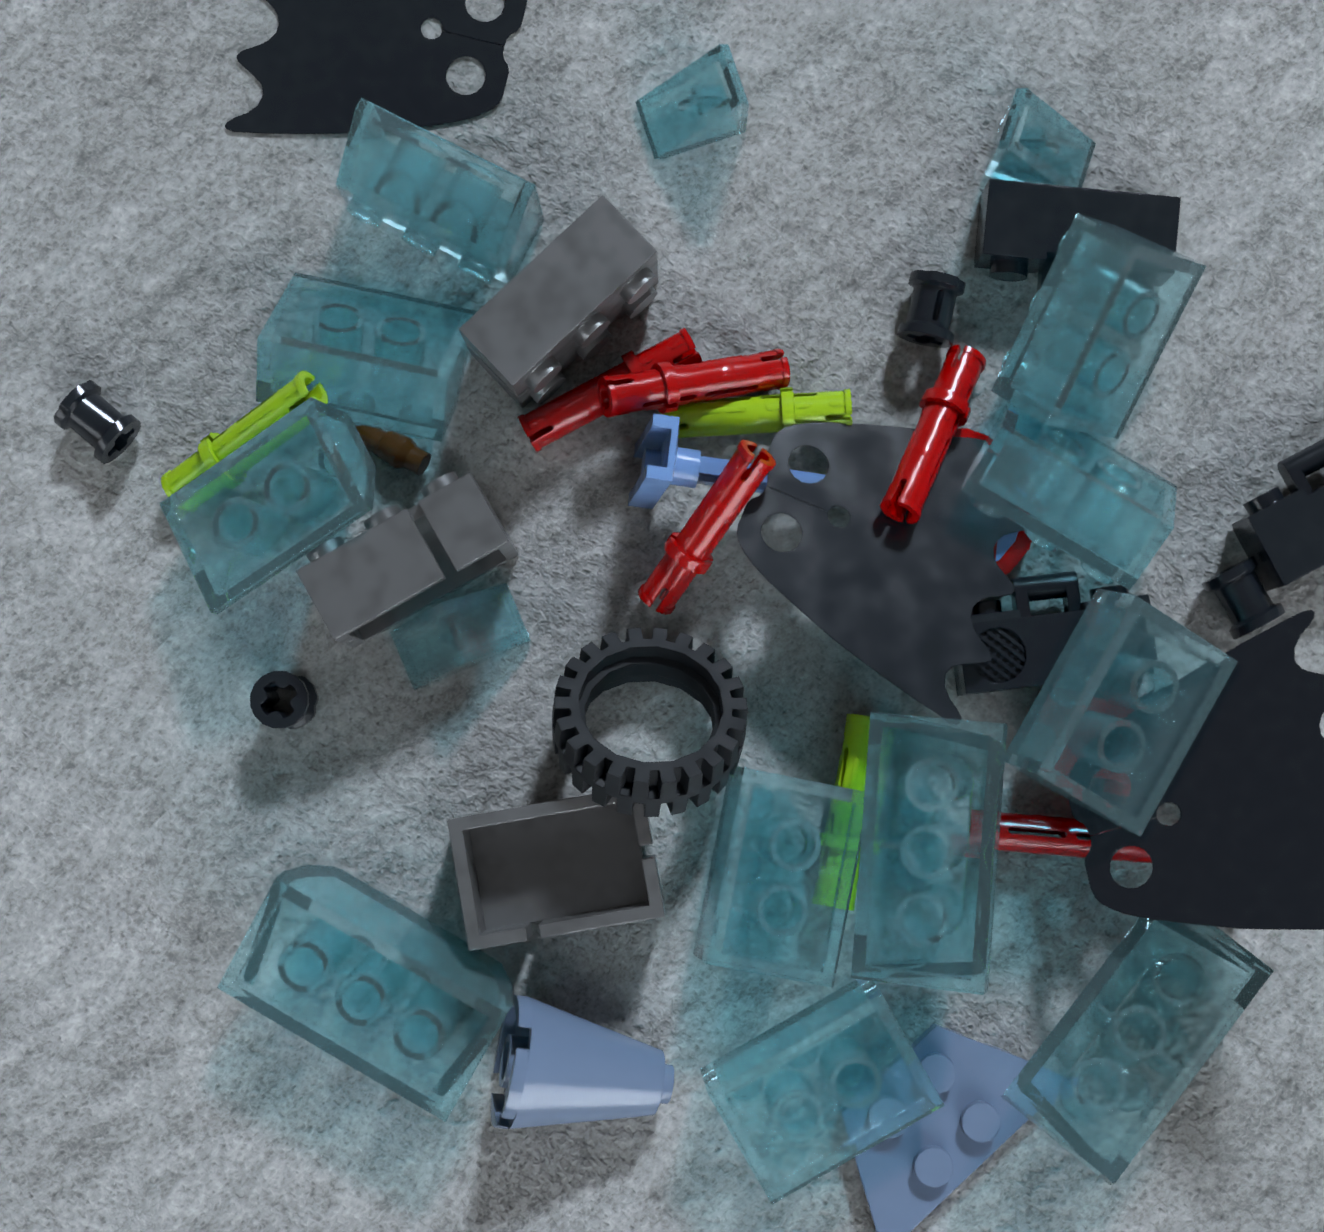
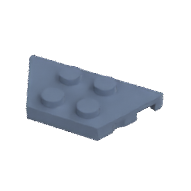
[841,1023,1069,1232]

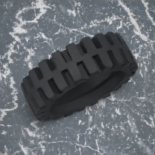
[552,627,748,817]

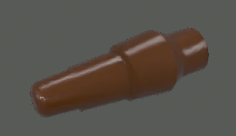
[342,415,431,476]

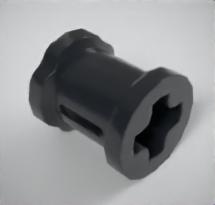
[897,270,966,348]
[54,380,141,464]
[1202,556,1286,639]
[250,671,319,729]

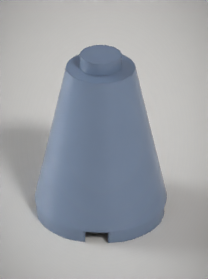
[491,995,674,1129]

